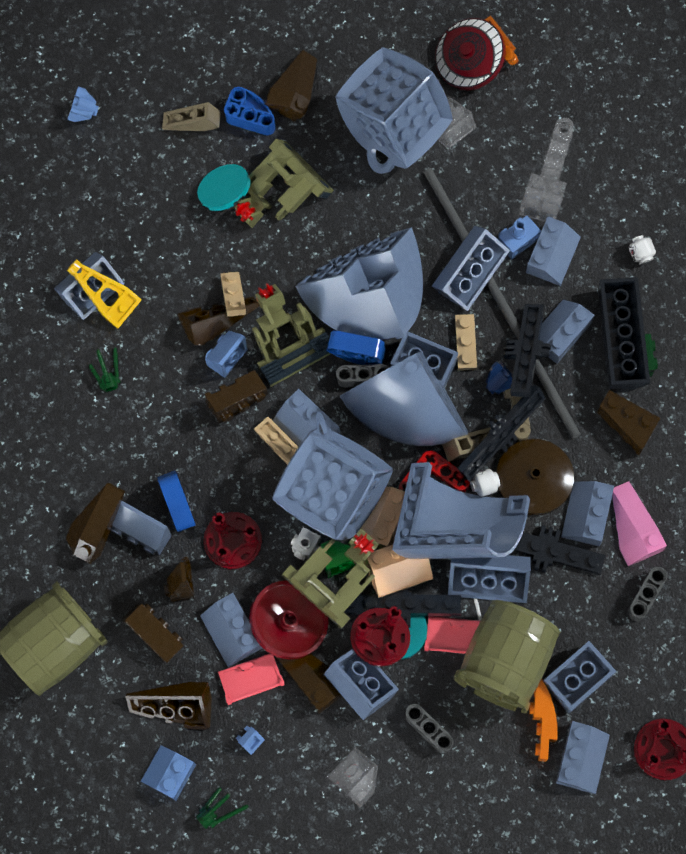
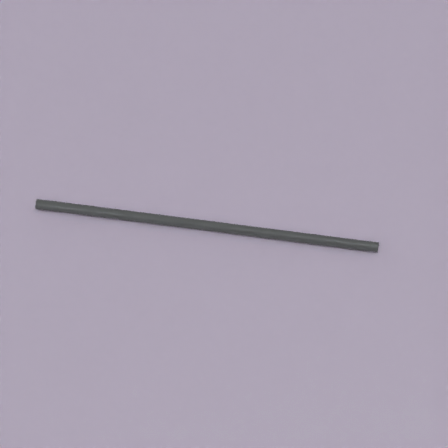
[424,168,581,439]

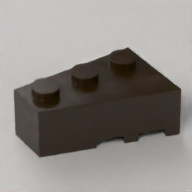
[204,370,268,424]
[597,390,660,456]
[121,603,184,663]

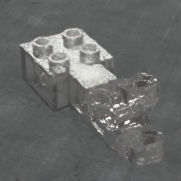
[519,118,574,222]

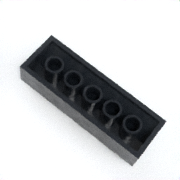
[598,277,650,393]

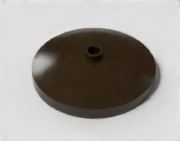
[496,439,574,515]

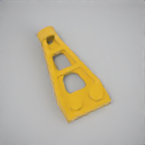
[67,259,141,328]

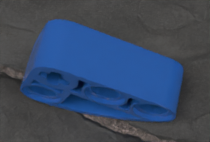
[224,87,276,135]
[327,331,386,365]
[157,471,196,532]

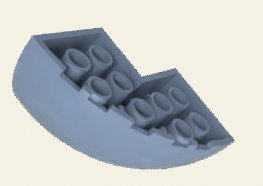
[295,227,423,340]
[340,351,469,446]

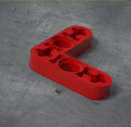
[398,451,470,492]

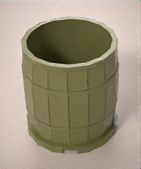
[0,581,108,696]
[453,600,560,713]

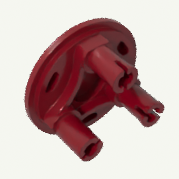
[203,512,262,569]
[350,606,410,666]
[634,719,686,780]

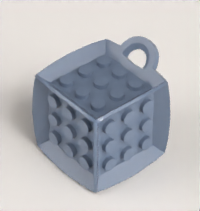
[335,47,453,174]
[272,412,393,541]

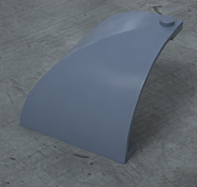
[392,462,530,559]

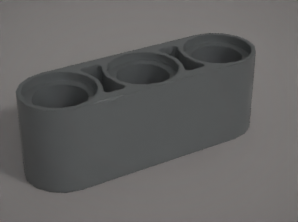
[336,364,389,388]
[628,567,667,622]
[405,704,453,753]

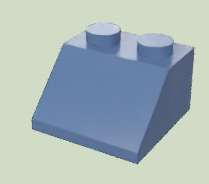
[205,331,248,378]
[141,746,196,801]

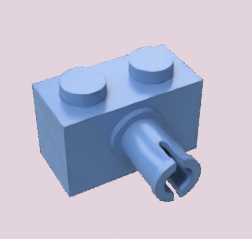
[498,215,541,260]

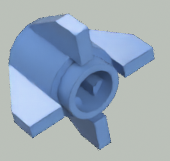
[68,86,99,122]

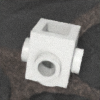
[291,527,321,561]

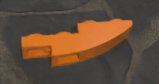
[529,678,557,762]

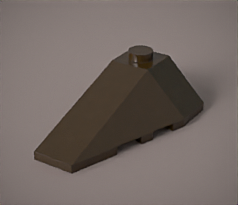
[264,50,317,121]
[66,482,125,564]
[164,556,195,602]

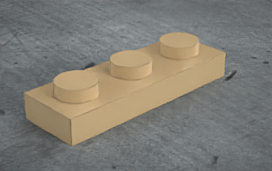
[220,272,246,317]
[455,314,477,371]
[254,417,298,465]

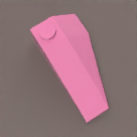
[612,481,667,566]

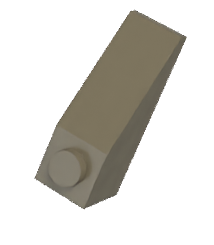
[162,102,221,131]
[442,427,491,462]

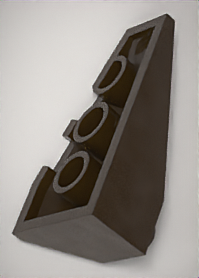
[178,297,260,345]
[275,654,342,714]
[125,682,212,729]

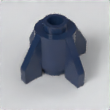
[486,361,513,395]

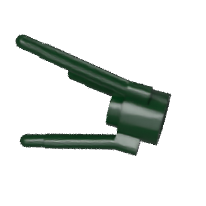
[89,347,121,392]
[196,787,248,829]

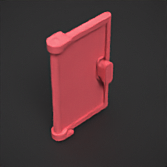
[424,616,480,654]
[218,653,285,705]

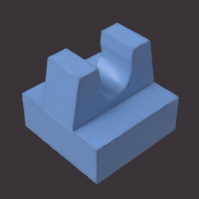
[236,726,265,755]

